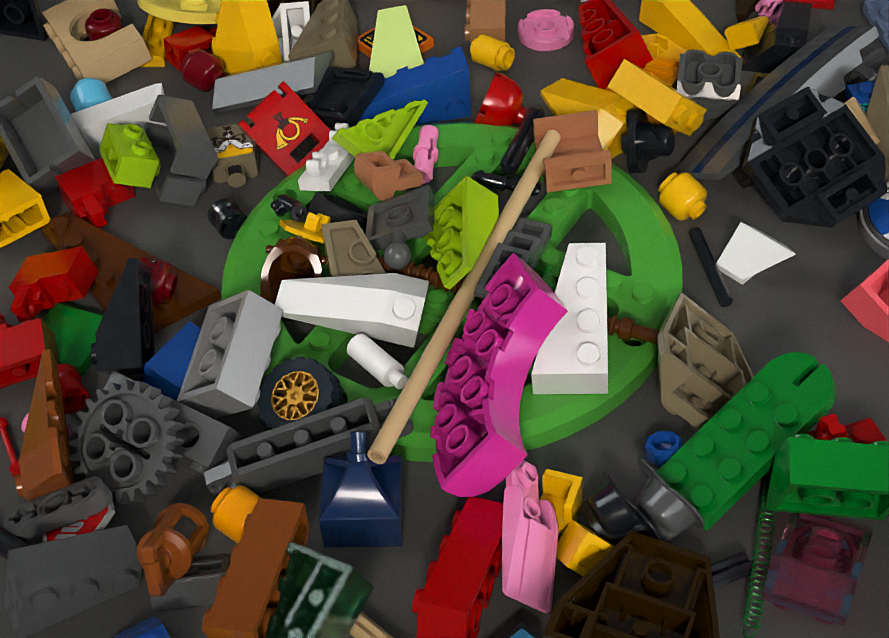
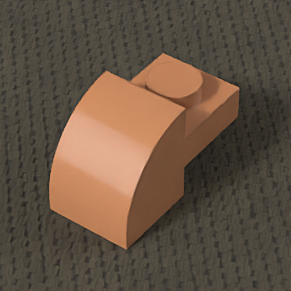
[354,151,424,201]

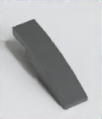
[474,217,552,299]

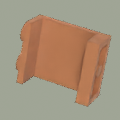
[533,110,612,193]

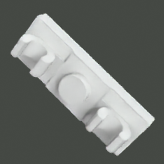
[298,123,355,191]

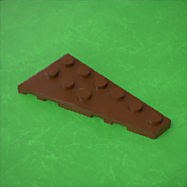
[39,212,221,334]

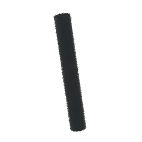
[688,227,733,307]

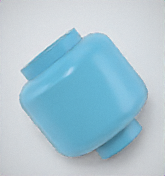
[70,78,112,112]

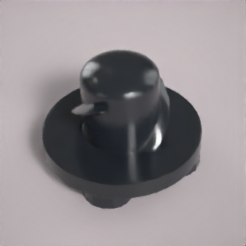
[622,109,675,174]

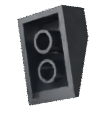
[90,258,155,375]

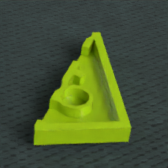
[331,99,428,159]

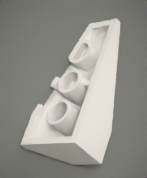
[275,273,429,348]

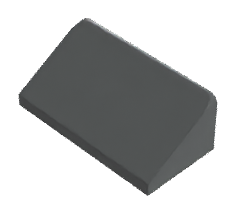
[150,557,230,612]

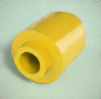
[470,34,515,71]

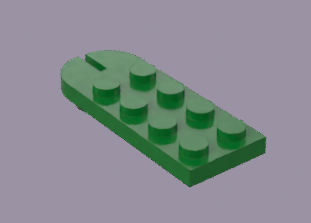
[656,352,836,531]

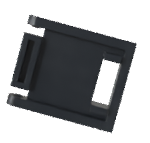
[303,67,385,128]

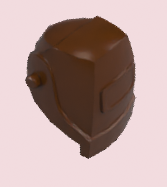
[260,236,327,305]

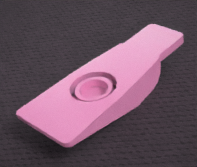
[502,460,558,613]

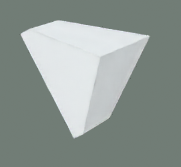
[272,1,311,61]
[716,222,796,285]

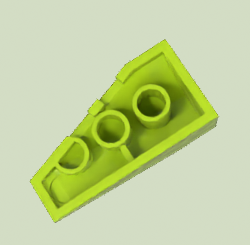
[424,175,499,290]

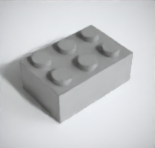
[177,290,283,419]

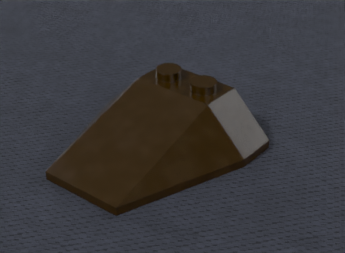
[542,531,720,638]

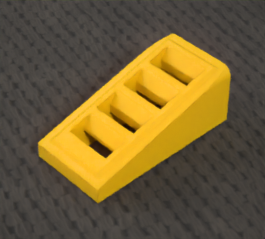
[725,16,769,50]

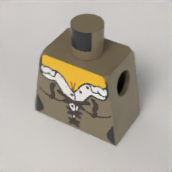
[205,121,260,188]

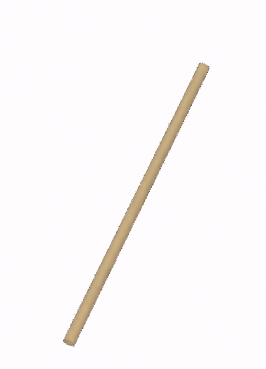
[367,130,561,464]

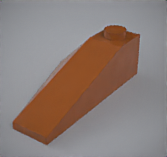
[15,349,75,501]

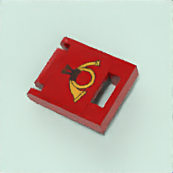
[237,81,330,177]

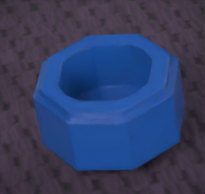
[645,431,683,466]

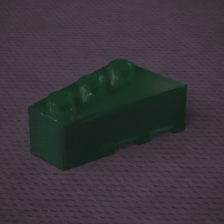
[265,541,374,638]

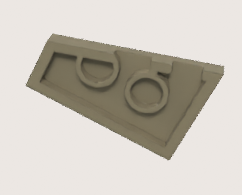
[321,220,387,277]

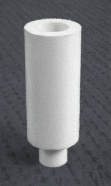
[347,334,408,389]

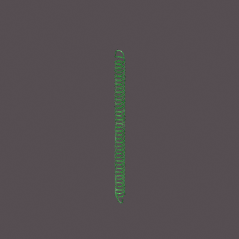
[743,467,777,638]

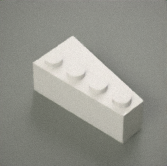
[531,243,608,394]

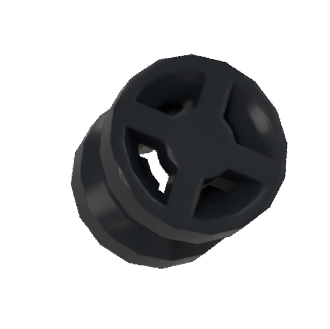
[207,198,247,239]

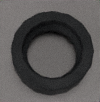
[307,192,368,234]

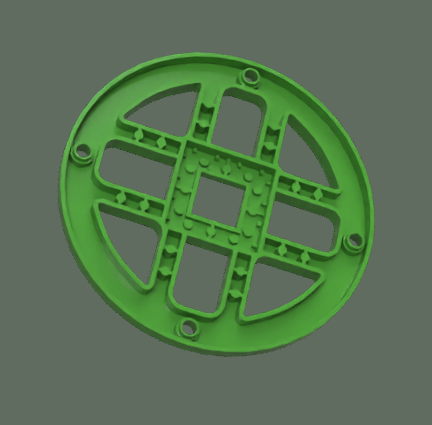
[221,122,683,462]

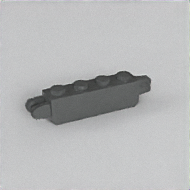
[203,398,414,495]

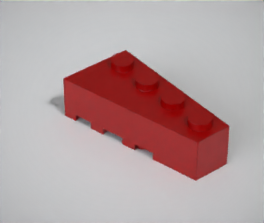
[578,0,653,90]

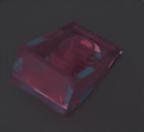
[761,513,873,626]

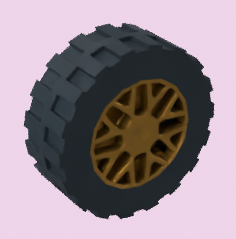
[257,357,345,429]

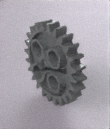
[69,380,185,505]

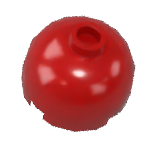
[474,71,527,126]

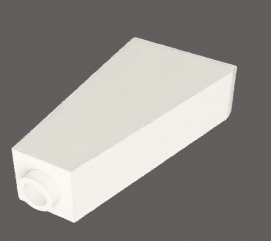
[71,83,167,158]

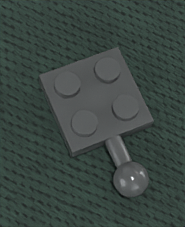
[365,185,435,270]

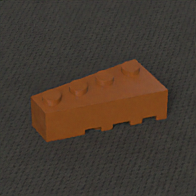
[202,498,310,638]

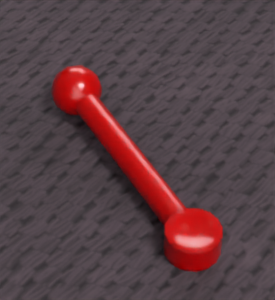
[0,417,21,477]

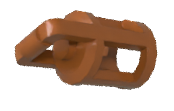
[137,503,209,597]

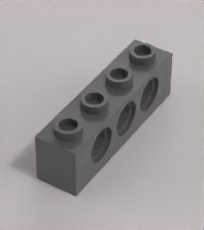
[97,371,245,475]

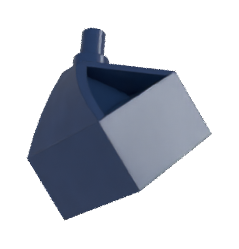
[319,431,405,548]

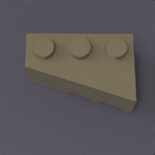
[288,0,358,71]

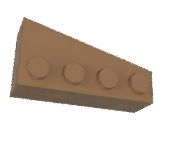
[465,0,507,43]

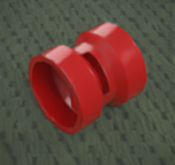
[58,364,89,414]

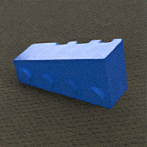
[354,46,471,126]

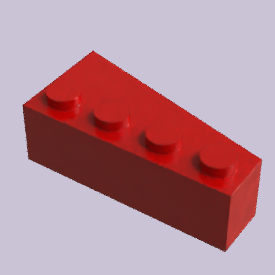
[412,497,503,638]

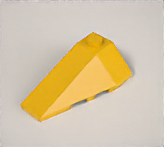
[211,0,282,74]
[639,0,743,61]
[540,78,640,158]

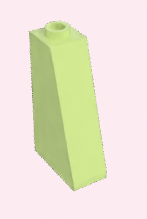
[369,5,424,78]

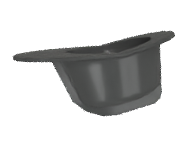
[635,458,705,541]

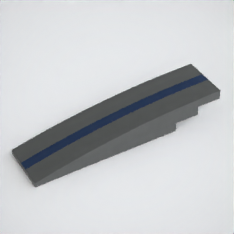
[674,25,879,180]

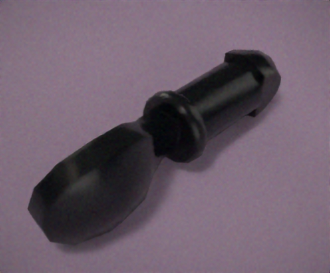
[472,170,541,196]

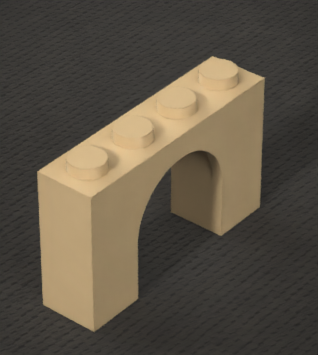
[42,0,152,84]

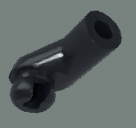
[271,194,308,222]

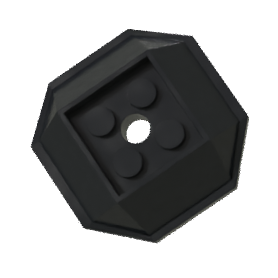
[743,86,887,228]

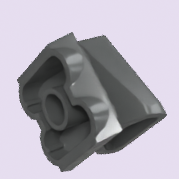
[677,50,742,121]

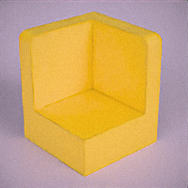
[540,469,583,534]
[556,519,615,576]

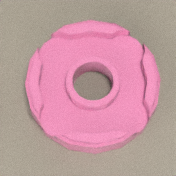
[517,9,574,51]

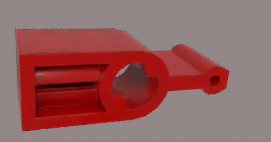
[163,25,217,73]

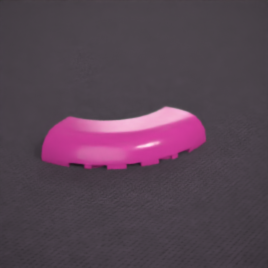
[430,253,568,497]

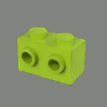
[99,123,161,188]

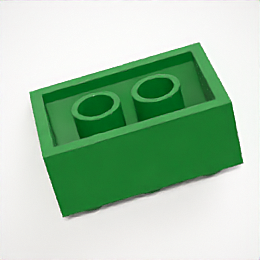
[766,434,889,520]

